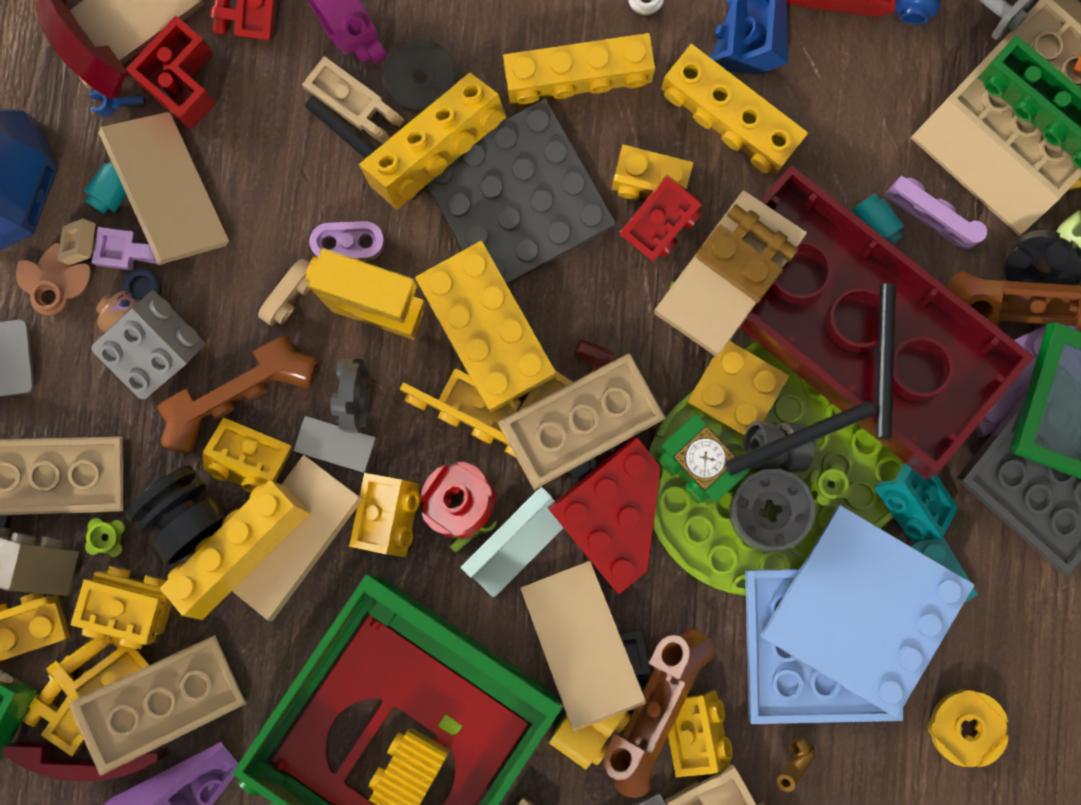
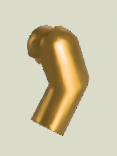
[777,737,815,792]

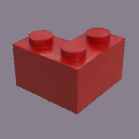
[125,15,215,130]

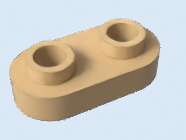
[258,258,311,326]

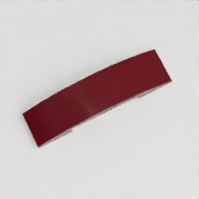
[35,0,127,99]
[2,741,167,781]

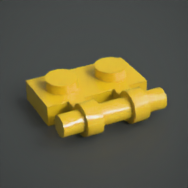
[23,655,90,757]

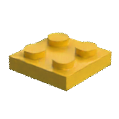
[686,341,789,437]

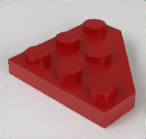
[547,436,661,595]

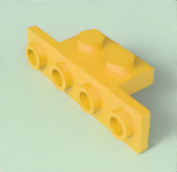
[400,368,521,458]

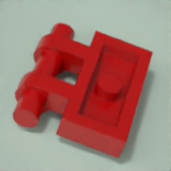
[210,0,277,41]

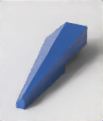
[707,0,788,75]

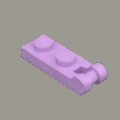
[884,175,987,250]

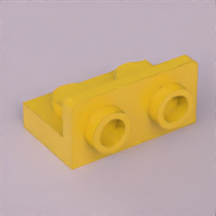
[611,145,693,200]
[202,417,292,494]
[349,473,421,557]
[71,579,162,649]
[0,593,71,662]
[668,690,733,777]

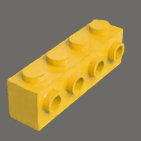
[503,33,655,104]
[661,43,808,176]
[359,72,506,210]
[160,479,310,620]

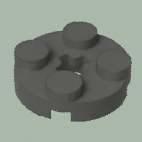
[331,357,371,433]

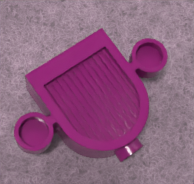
[307,0,387,65]

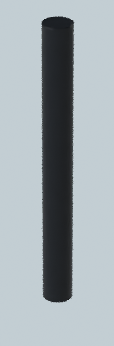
[305,96,423,200]
[876,284,896,440]
[724,400,876,476]

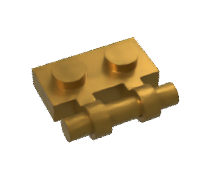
[695,204,799,303]

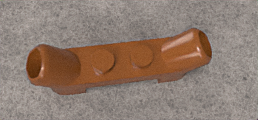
[947,271,1081,332]
[157,336,318,454]
[604,629,715,798]

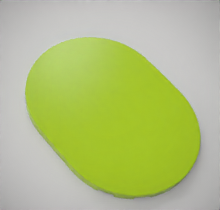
[649,342,904,596]

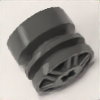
[729,469,815,552]

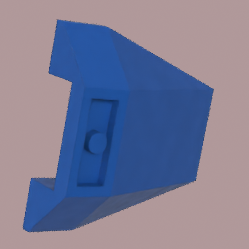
[0,109,59,250]

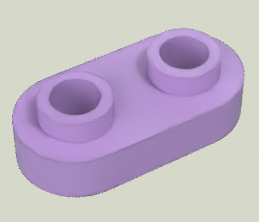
[309,221,385,261]

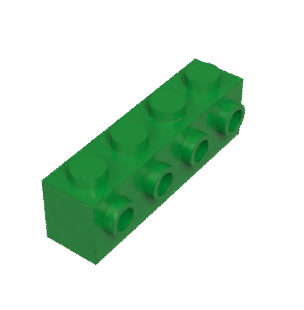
[977,35,1081,169]

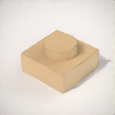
[57,219,96,265]

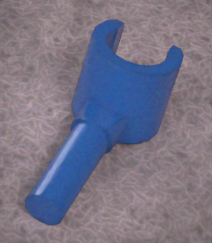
[89,90,145,117]

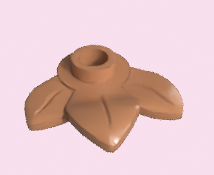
[16,243,91,316]

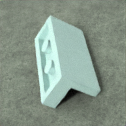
[461,486,563,597]

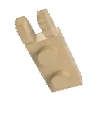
[302,56,404,144]

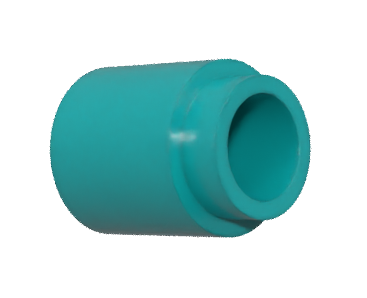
[83,160,127,214]
[851,193,905,244]

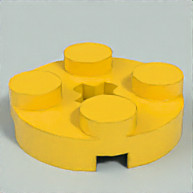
[927,689,1009,767]

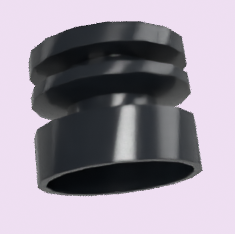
[125,465,229,566]

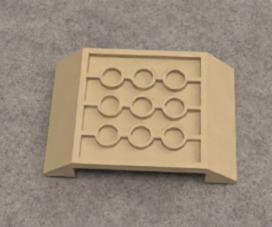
[911,0,1081,236]

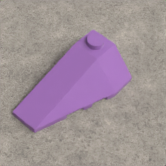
[103,742,239,805]

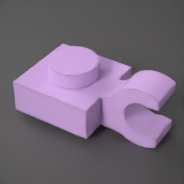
[92,227,162,271]

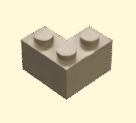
[0,527,79,596]

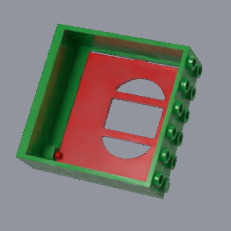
[232,574,563,805]

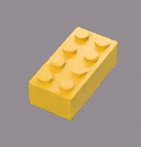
[415,240,556,414]

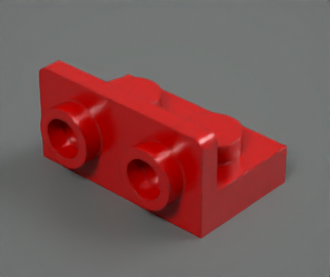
[619,174,703,262]

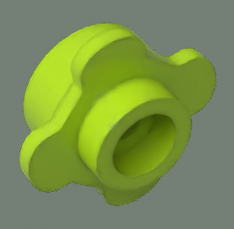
[809,463,853,506]
[85,518,125,557]

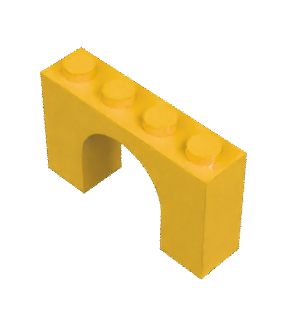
[306,248,426,340]

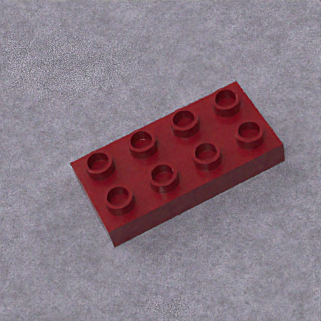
[739,165,1035,480]

